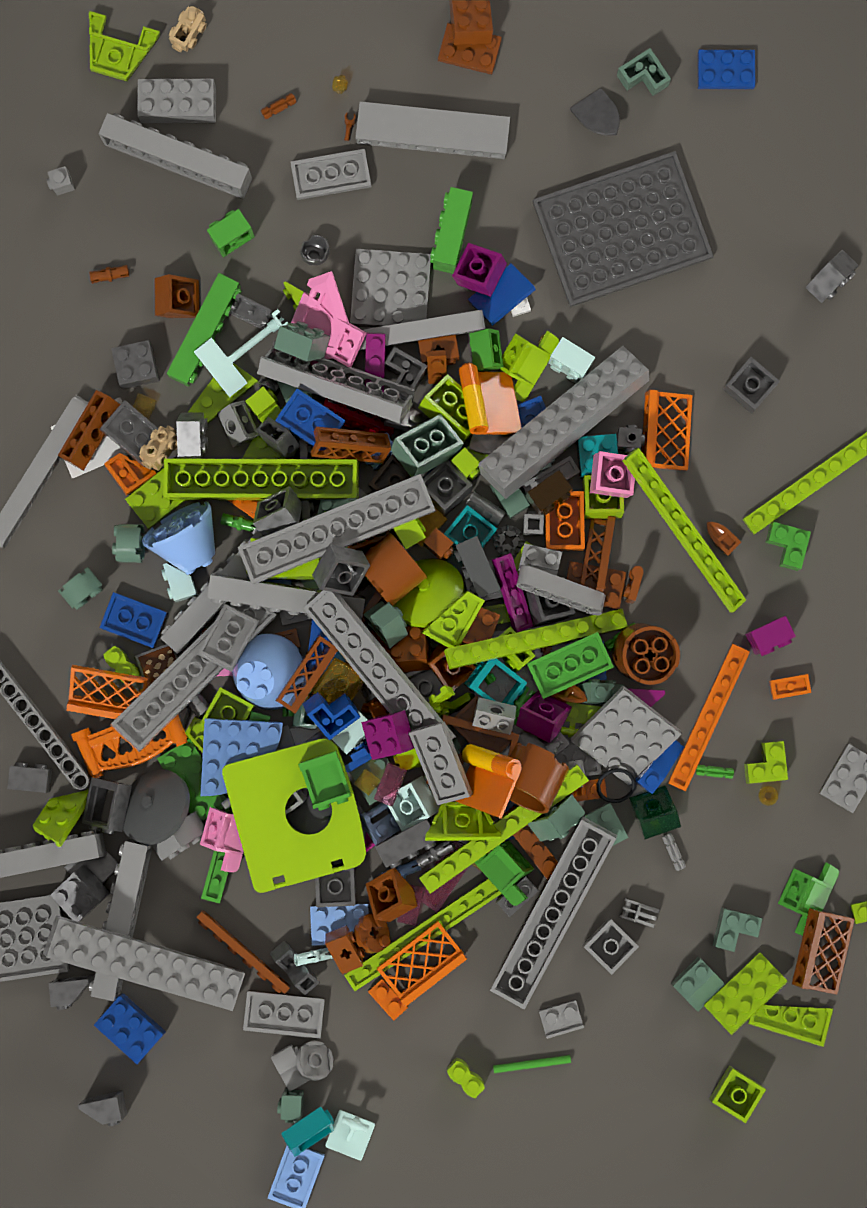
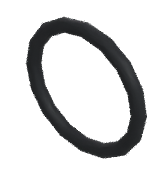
[596,768,636,803]

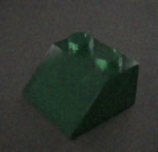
[629,785,681,839]

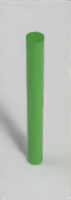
[493,1055,571,1073]

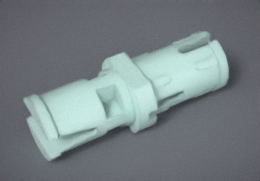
[294,948,333,966]

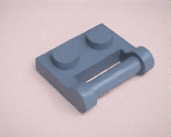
[359,799,401,846]

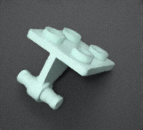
[325,1110,375,1161]

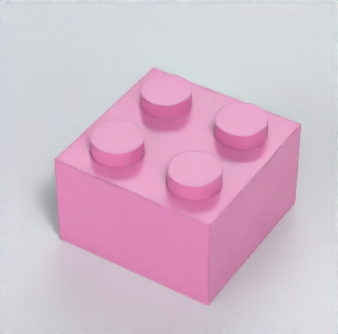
[590,451,635,498]

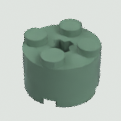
[112,524,145,563]
[58,567,103,610]

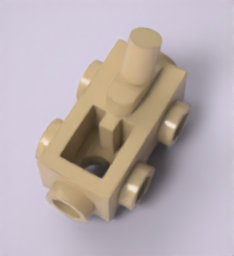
[169,6,207,52]
[139,426,177,471]

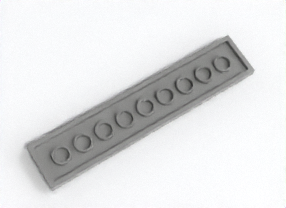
[237,474,435,584]
[304,590,456,740]
[111,604,276,752]

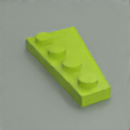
[188,363,258,423]
[747,1005,833,1047]

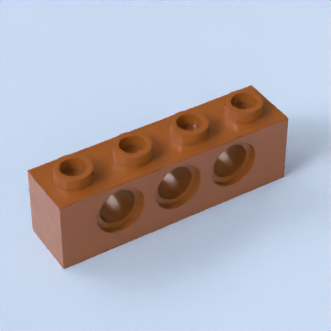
[57,390,121,471]

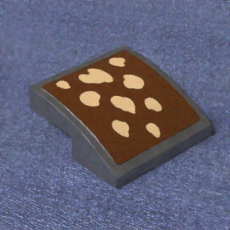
[134,644,178,687]

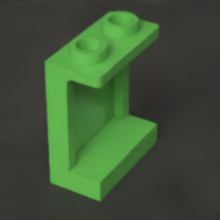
[298,750,351,811]

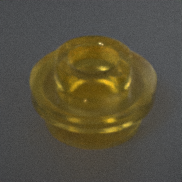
[332,75,348,94]
[759,786,778,806]

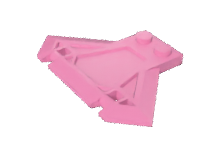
[291,271,366,367]

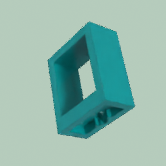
[464,659,527,705]
[281,1107,334,1157]

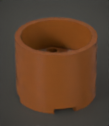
[364,532,427,606]
[613,623,680,685]
[509,742,569,814]

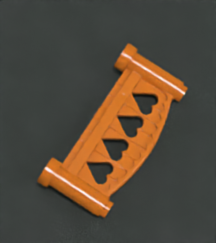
[71,715,188,778]

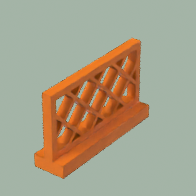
[641,390,692,471]
[66,665,149,719]
[376,920,467,1007]

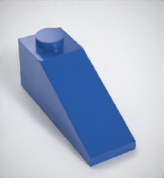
[635,740,684,794]

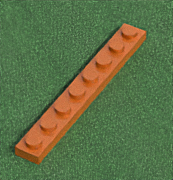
[668,644,750,791]

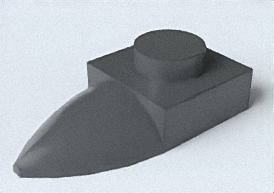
[258,378,280,396]

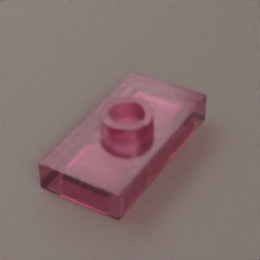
[374,763,407,806]
[397,884,424,926]

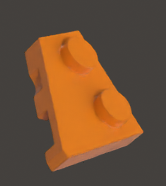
[104,453,157,495]

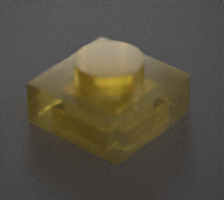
[133,393,157,419]
[354,768,381,796]

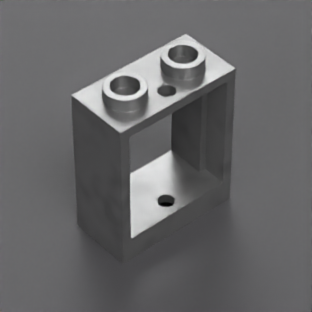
[82,777,132,834]

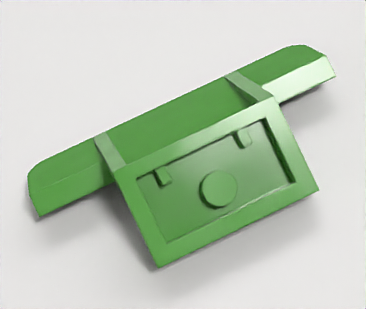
[474,841,534,906]
[778,863,839,936]

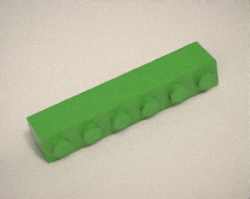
[166,273,242,387]

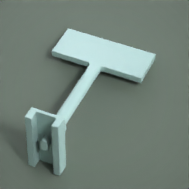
[194,309,288,397]

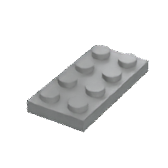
[290,149,371,200]
[409,721,473,805]
[243,990,325,1038]

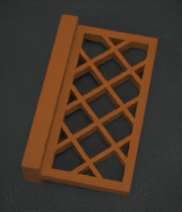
[792,908,855,995]

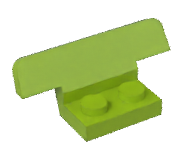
[500,331,559,402]

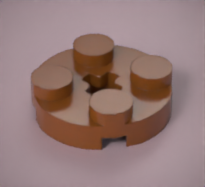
[354,913,391,954]

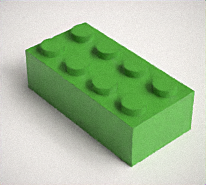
[430,187,473,274]

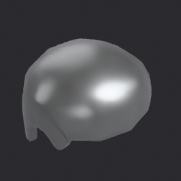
[300,235,330,265]

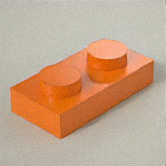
[769,674,812,700]
[368,978,408,1021]

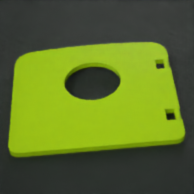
[222,738,366,893]

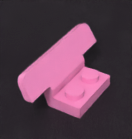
[200,807,244,872]

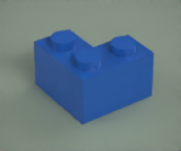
[302,692,361,740]

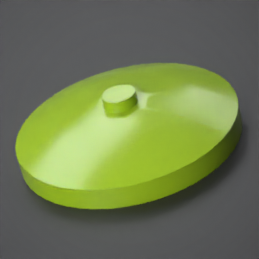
[393,559,465,627]

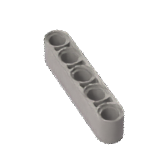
[516,566,606,615]

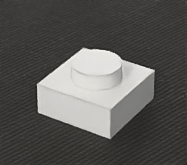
[511,298,531,317]

